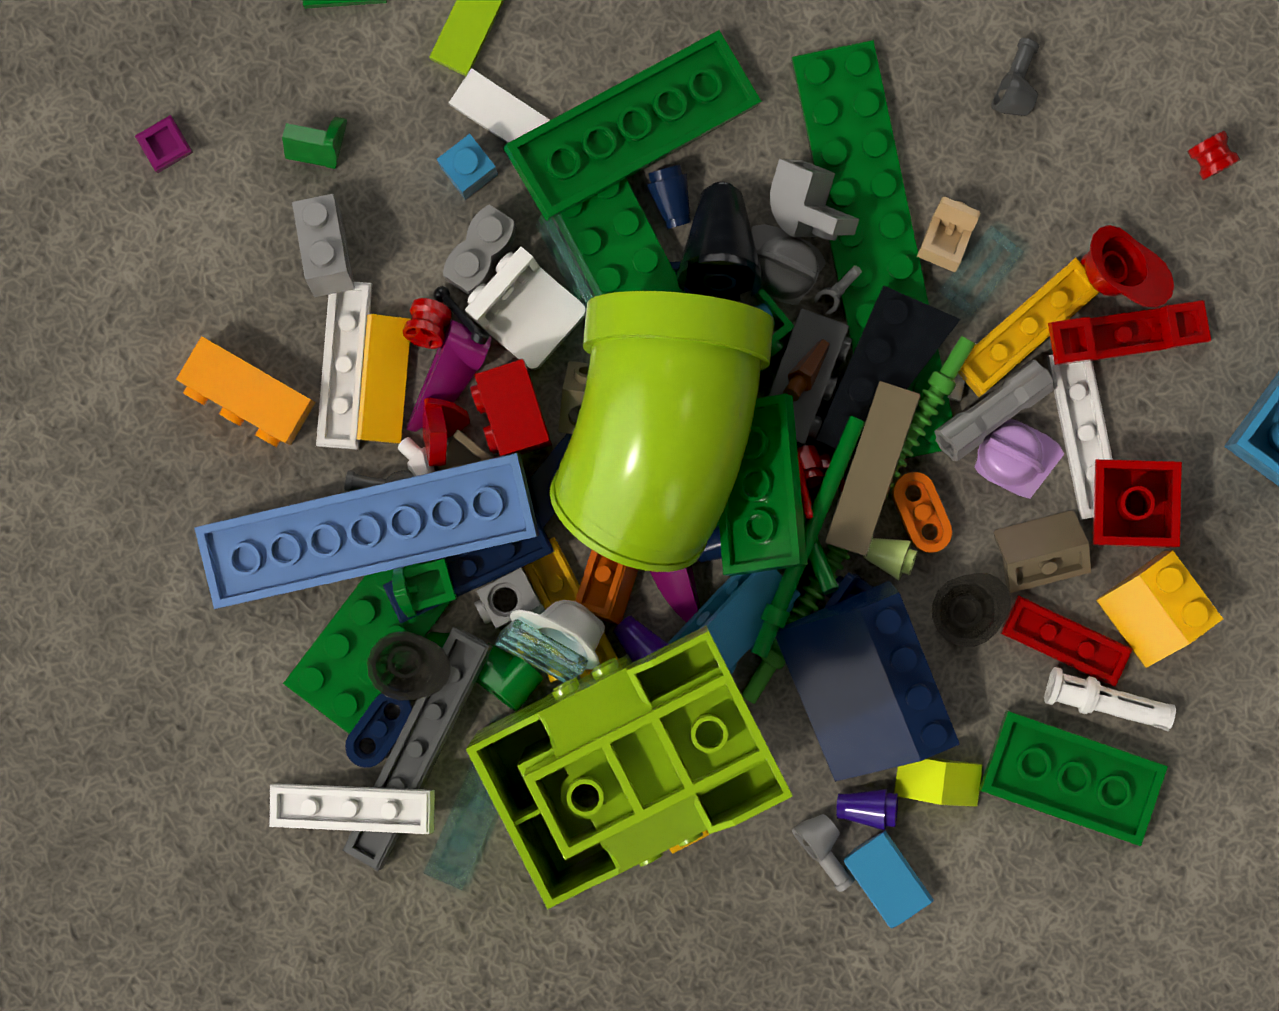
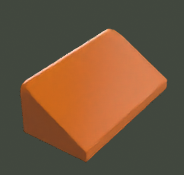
[575,550,638,625]

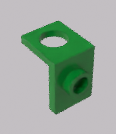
[755,288,795,358]

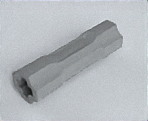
[934,360,1054,461]

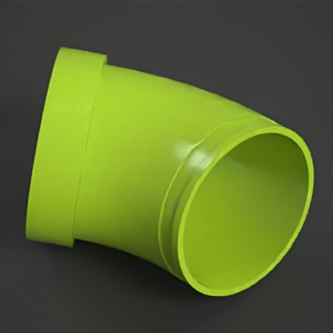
[550,291,774,572]

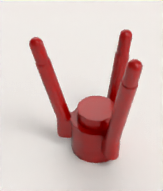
[797,445,846,519]

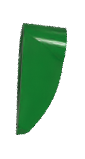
[424,632,544,712]

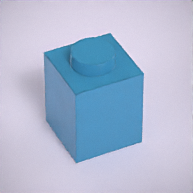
[436,134,498,200]

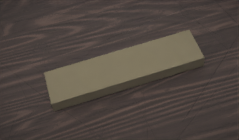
[825,381,921,557]

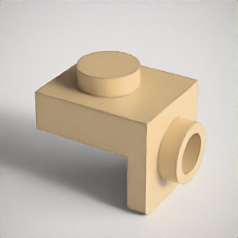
[917,197,981,272]

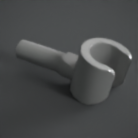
[815,265,862,314]

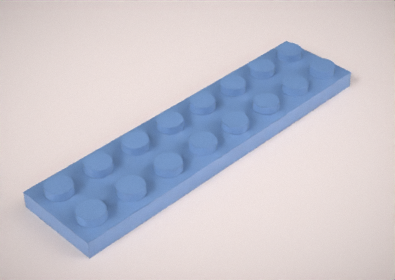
[194,452,539,609]

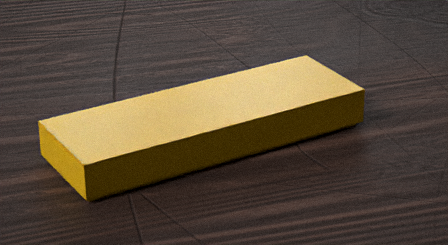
[357,314,411,444]

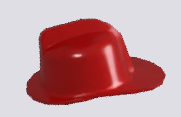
[1080,225,1174,308]

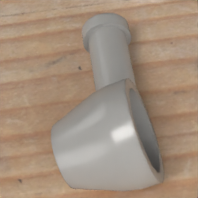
[792,814,855,892]

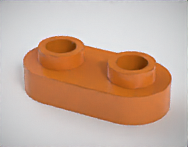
[892,472,952,553]

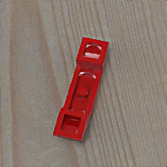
[1048,300,1211,365]

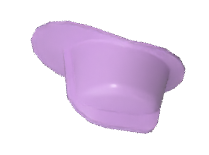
[975,419,1064,499]

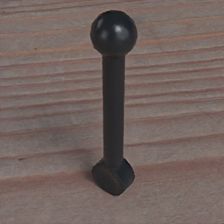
[434,286,489,344]

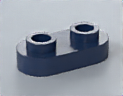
[345,690,413,768]

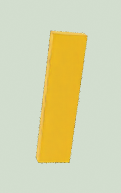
[958,258,1099,397]

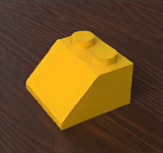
[1096,550,1223,668]

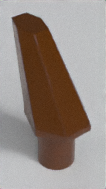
[783,339,830,401]

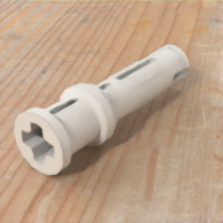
[1044,667,1176,731]

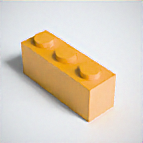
[176,336,316,448]

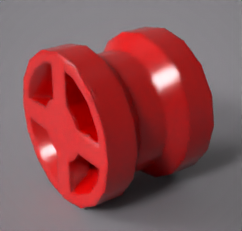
[1187,131,1241,180]
[403,298,452,349]

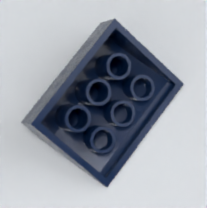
[775,581,960,782]

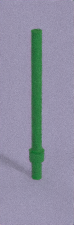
[751,416,866,658]

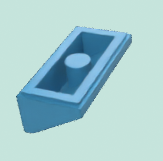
[844,830,934,929]

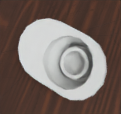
[510,600,605,670]

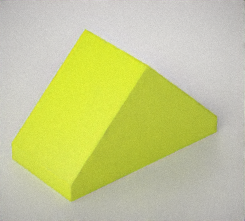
[894,758,983,806]

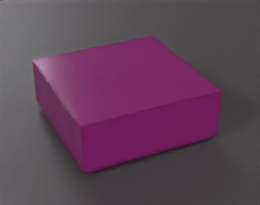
[135,115,193,173]

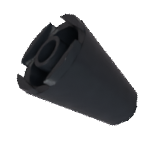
[677,182,762,302]

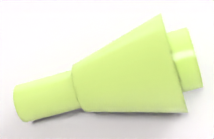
[863,538,917,580]

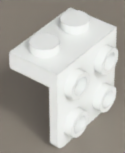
[465,246,586,370]

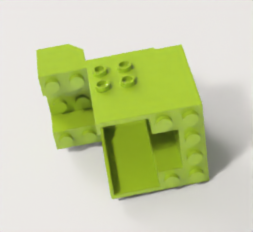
[466,626,793,910]

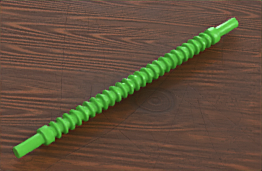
[741,336,976,704]

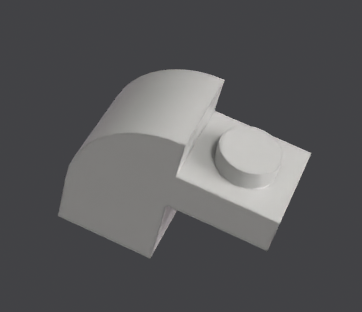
[770,159,859,240]

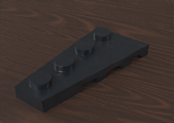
[815,285,961,458]

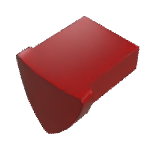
[423,398,470,466]

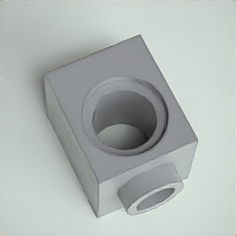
[474,567,542,628]

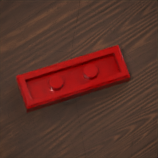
[1000,595,1133,687]

